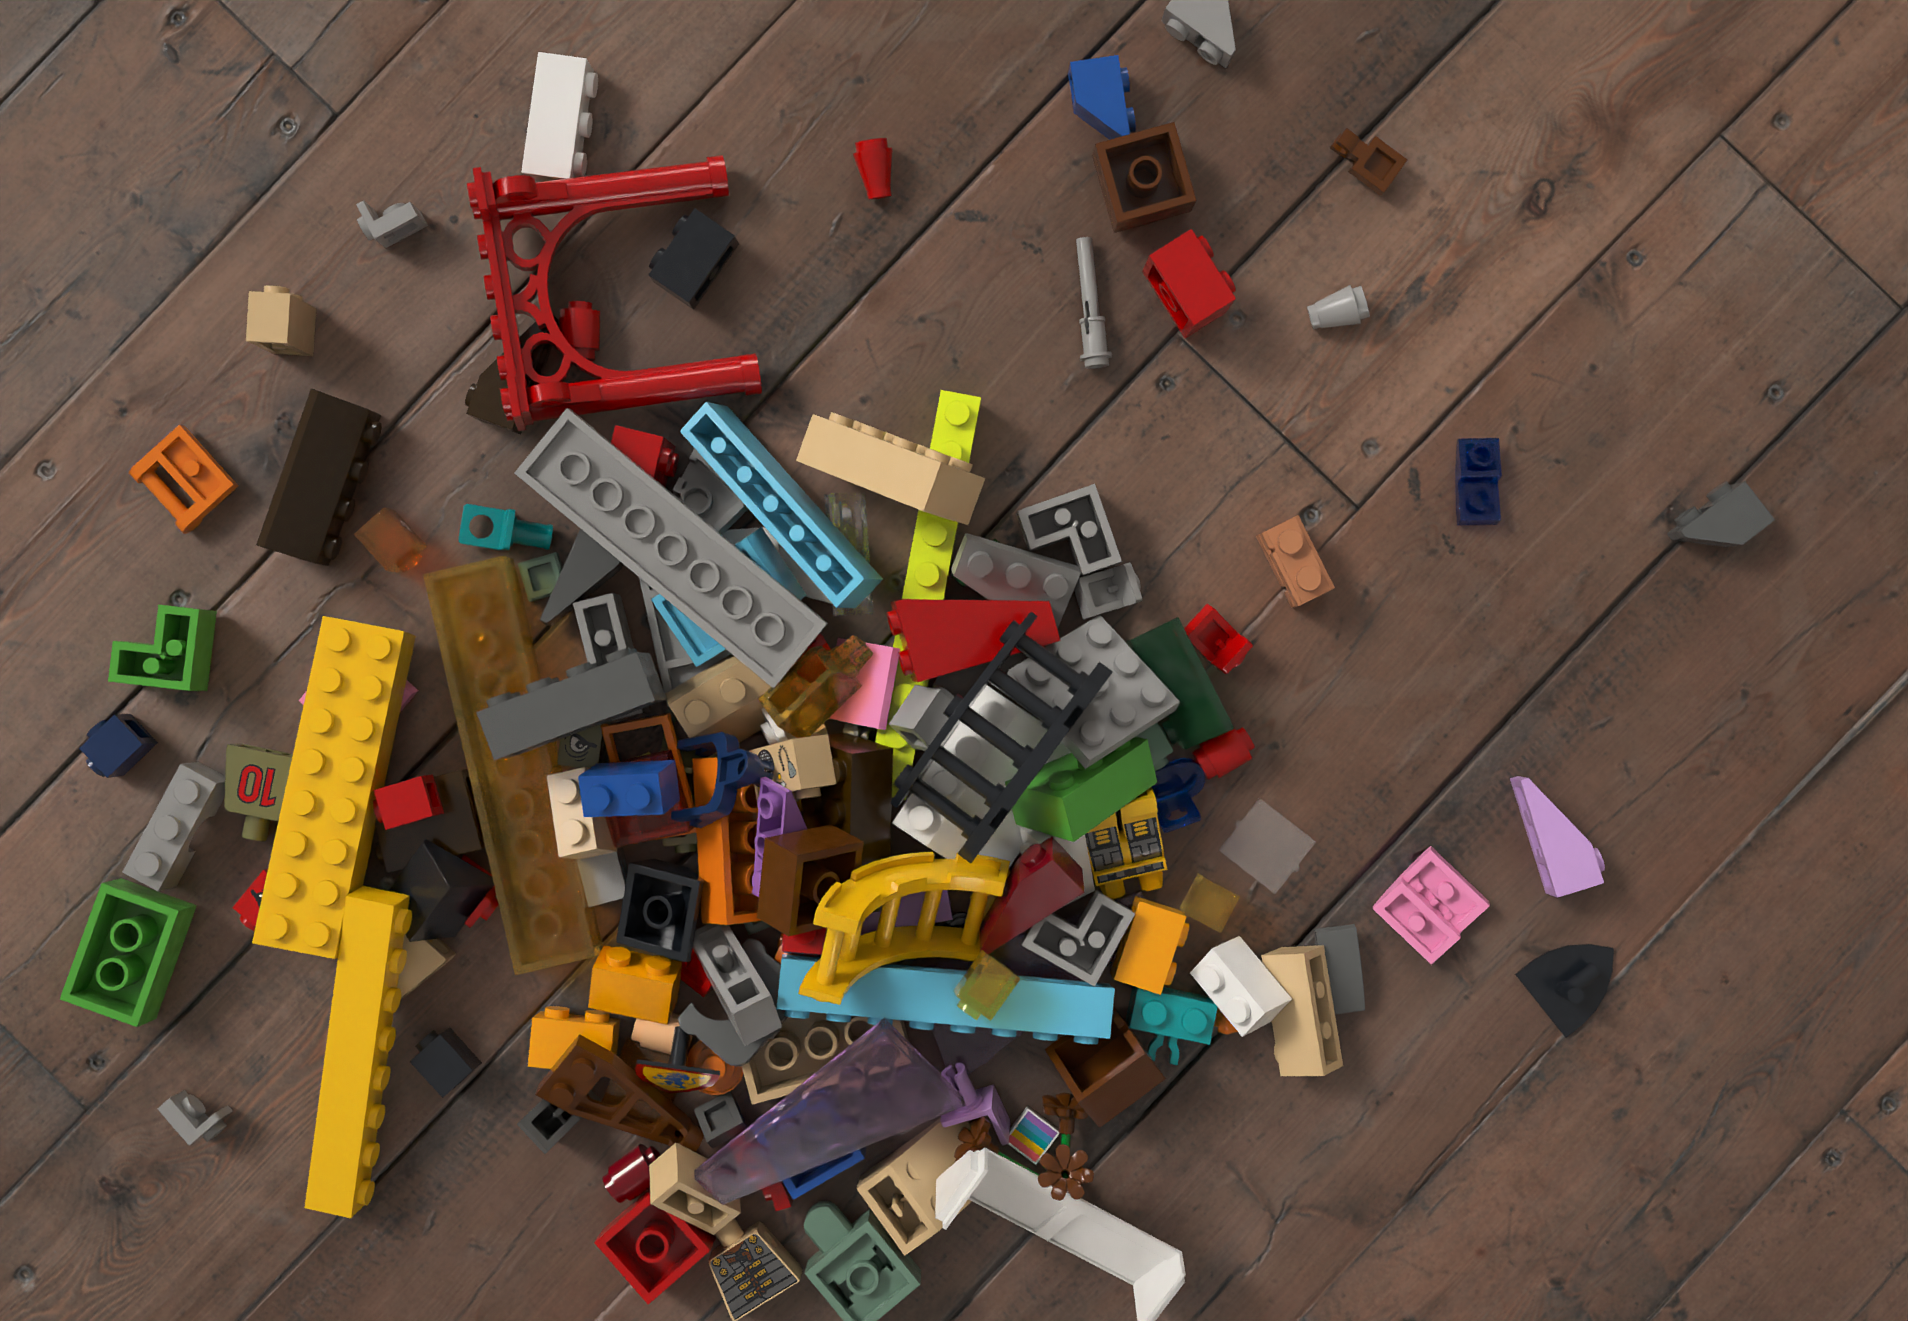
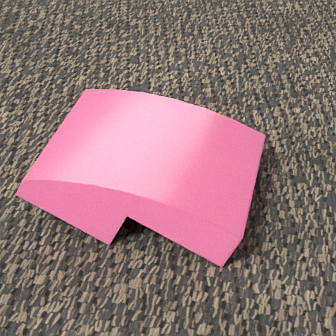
[824,638,900,730]
[1373,846,1490,965]

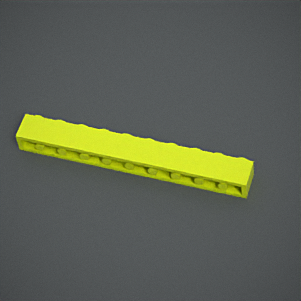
[875,390,981,800]

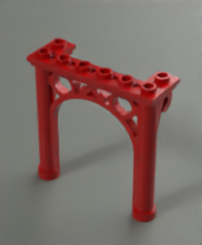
[467,155,762,431]

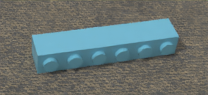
[680,402,883,608]

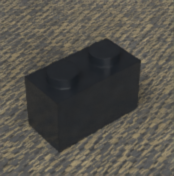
[649,208,739,310]

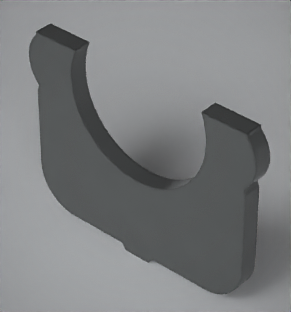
[677,938,788,1066]

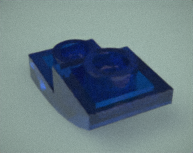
[1455,438,1502,525]

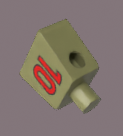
[224,743,293,841]

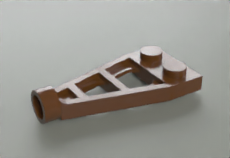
[535,1034,704,1152]

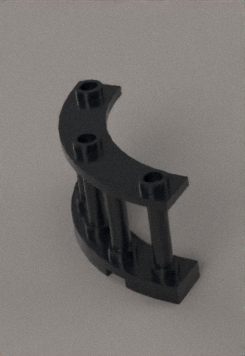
[890,612,1113,863]

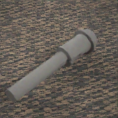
[1076,237,1112,369]

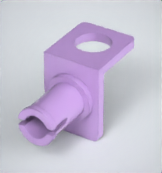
[940,1063,1010,1146]

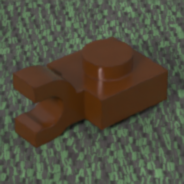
[1330,128,1407,195]

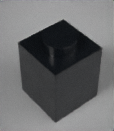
[410,1028,482,1098]

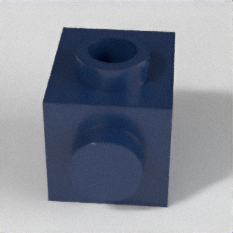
[79,714,158,778]

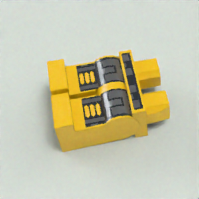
[1085,787,1167,899]

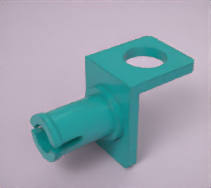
[458,504,553,551]

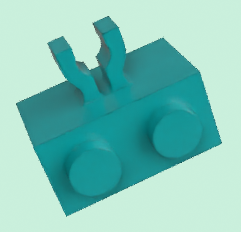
[1126,986,1218,1065]

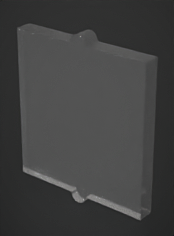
[1219,798,1316,894]

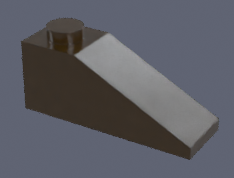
[465,315,559,435]

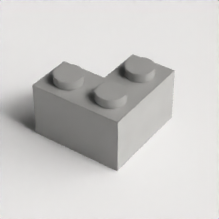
[1016,484,1122,577]
[1021,890,1135,987]

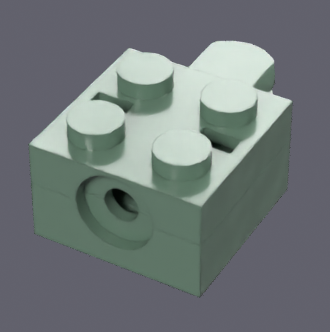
[804,1200,922,1321]

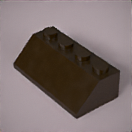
[256,388,382,566]

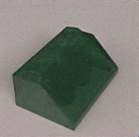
[1127,617,1234,749]

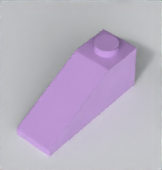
[1510,776,1605,898]

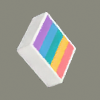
[1009,1105,1060,1165]

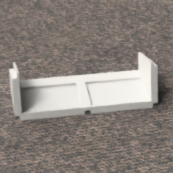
[935,1147,1186,1321]

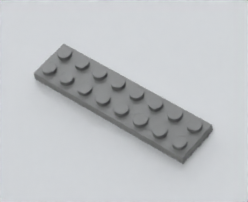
[514,408,828,688]

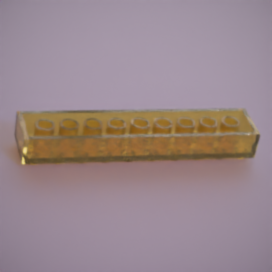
[423,556,603,975]

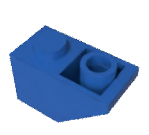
[1068,55,1136,140]

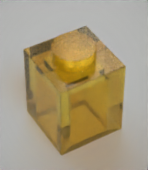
[1180,873,1240,933]
[953,950,1020,1021]

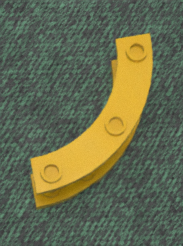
[798,852,1010,1005]

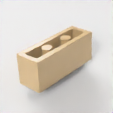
[1261,945,1343,1076]

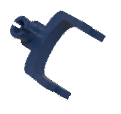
[671,732,774,829]

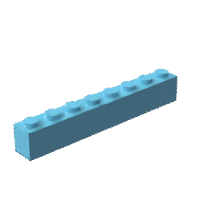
[777,954,1115,1044]

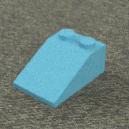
[651,527,806,667]

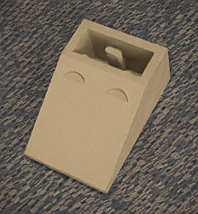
[856,1118,972,1256]

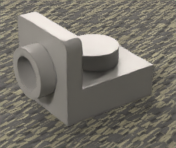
[356,200,428,248]
[157,1090,233,1146]

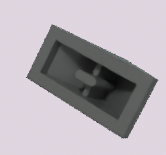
[517,1090,601,1154]

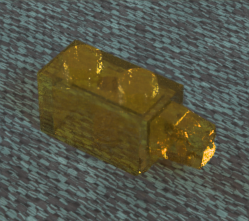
[758,635,874,738]

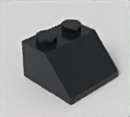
[616,859,704,962]

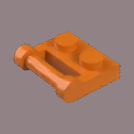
[129,425,239,534]

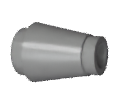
[1307,285,1370,330]

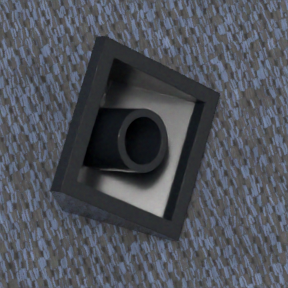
[388,839,497,942]

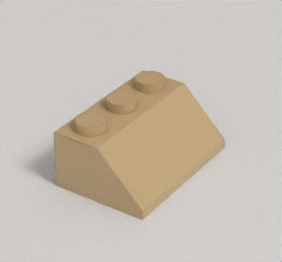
[665,654,811,757]

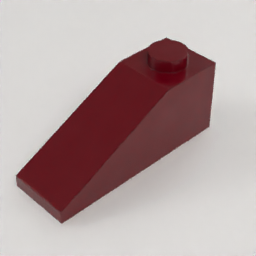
[980,836,1084,956]

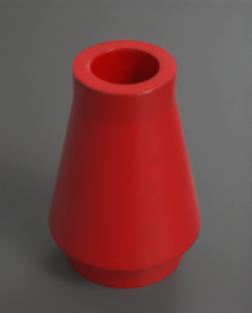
[853,138,892,200]

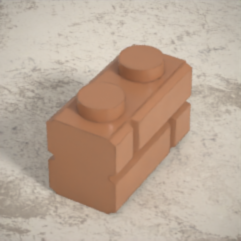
[1256,515,1335,608]

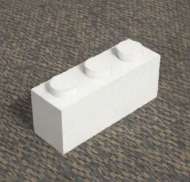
[521,52,598,182]

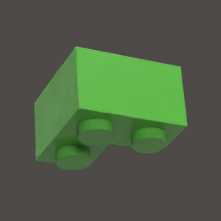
[108,605,217,691]

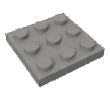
[1007,615,1180,769]

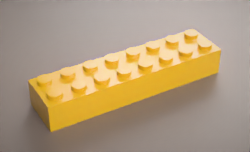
[252,616,416,959]

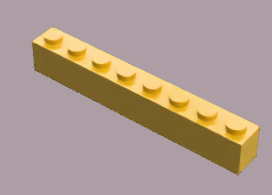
[304,886,412,1218]

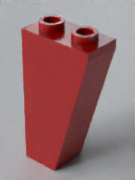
[886,599,1061,682]

